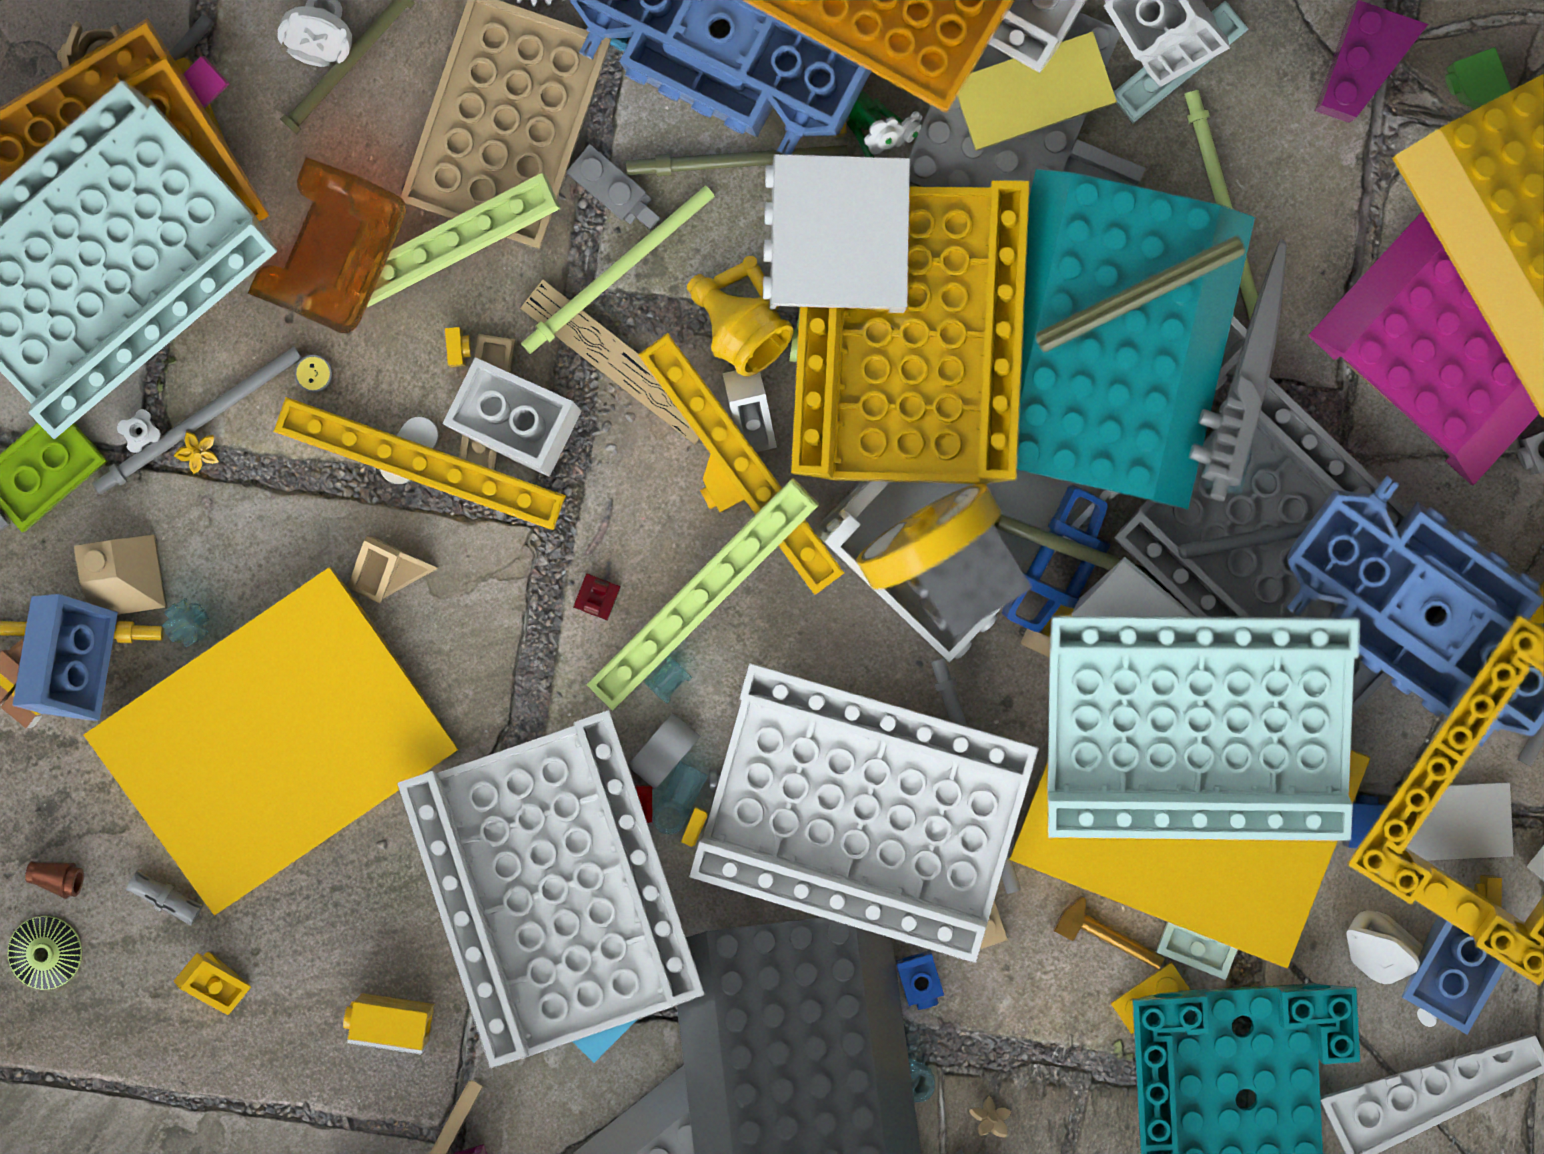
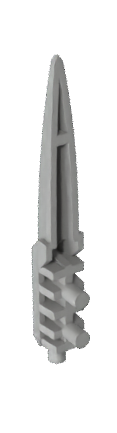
[1189,238,1287,500]

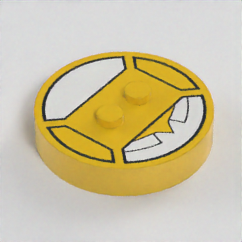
[856,483,1002,589]

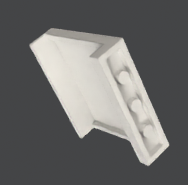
[763,154,910,313]

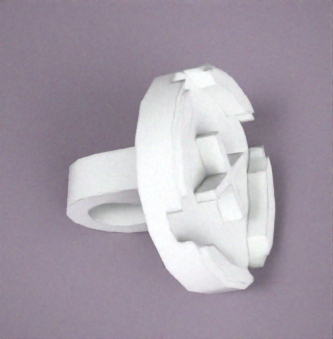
[278,0,352,67]

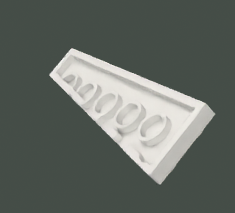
[1320,1034,1544,1154]

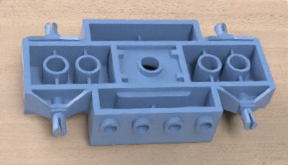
[570,0,871,155]
[1287,475,1544,746]

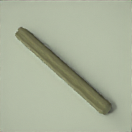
[1035,236,1246,352]

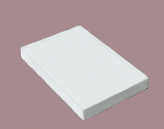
[1397,782,1514,861]

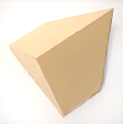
[347,536,438,603]

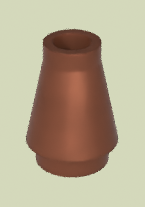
[25,861,84,899]

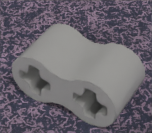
[628,713,701,789]

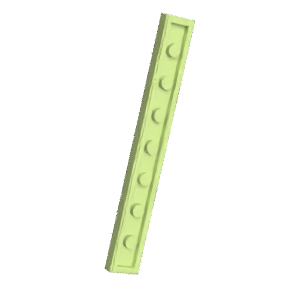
[587,478,819,711]

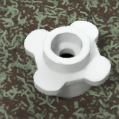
[117,409,161,453]

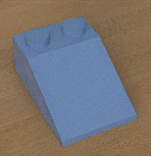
[1402,915,1507,1035]

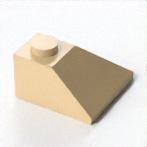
[74,535,167,615]

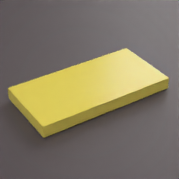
[957,31,1117,151]

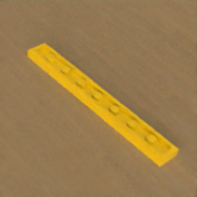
[638,333,844,595]
[273,397,566,530]

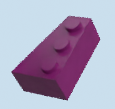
[1315,0,1428,123]

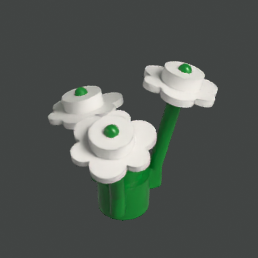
[847,91,922,157]

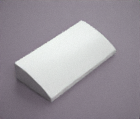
[1072,557,1195,617]

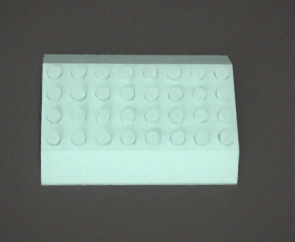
[0,80,277,439]
[1047,616,1359,840]

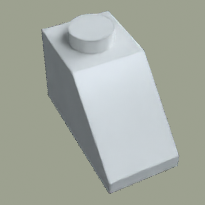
[722,370,777,452]

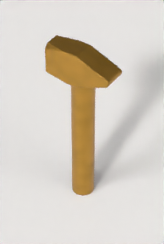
[1053,896,1165,970]

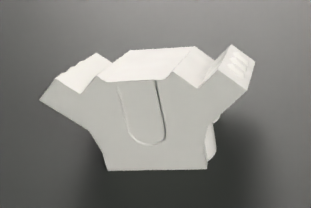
[1103,0,1230,87]

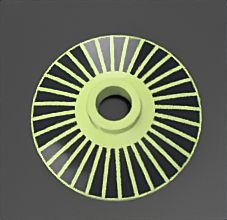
[8,916,82,990]

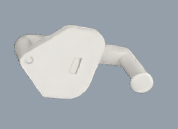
[1346,910,1437,1027]

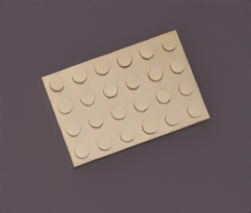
[399,0,611,250]

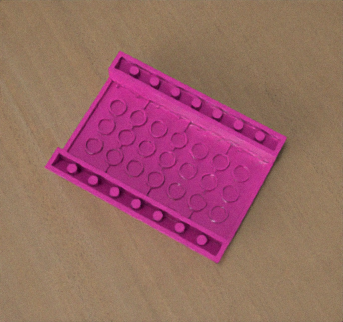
[1308,211,1539,486]

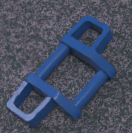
[1002,485,1111,632]

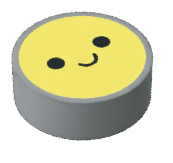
[295,355,333,392]

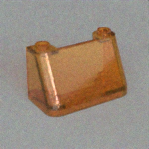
[248,157,406,334]

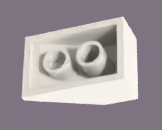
[442,357,582,477]

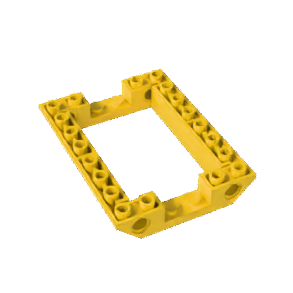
[1348,615,1544,985]

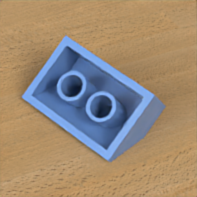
[12,594,118,721]

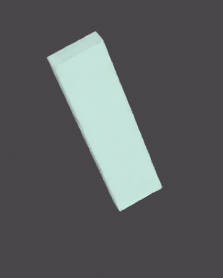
[1114,0,1248,123]

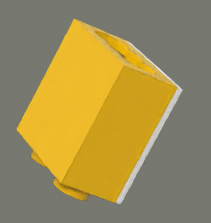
[343,993,435,1054]

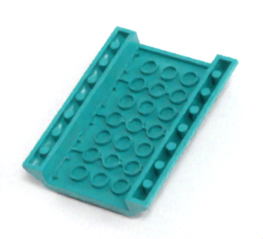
[1017,169,1255,509]

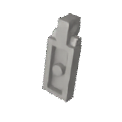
[566,144,660,230]

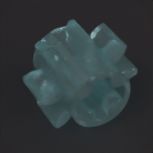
[162,598,210,647]

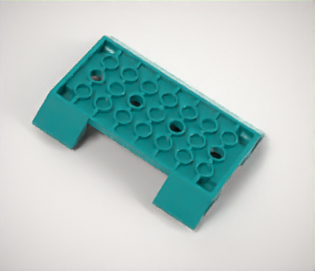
[1132,983,1360,1154]

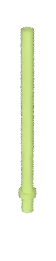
[1184,90,1258,320]
[521,186,715,354]

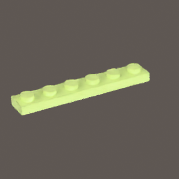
[349,173,561,307]

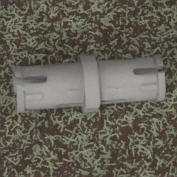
[126,869,203,926]

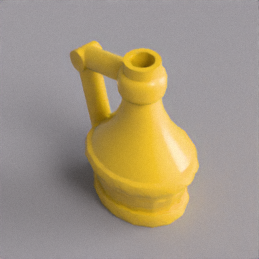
[686,256,794,377]

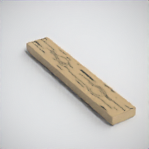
[520,280,699,445]

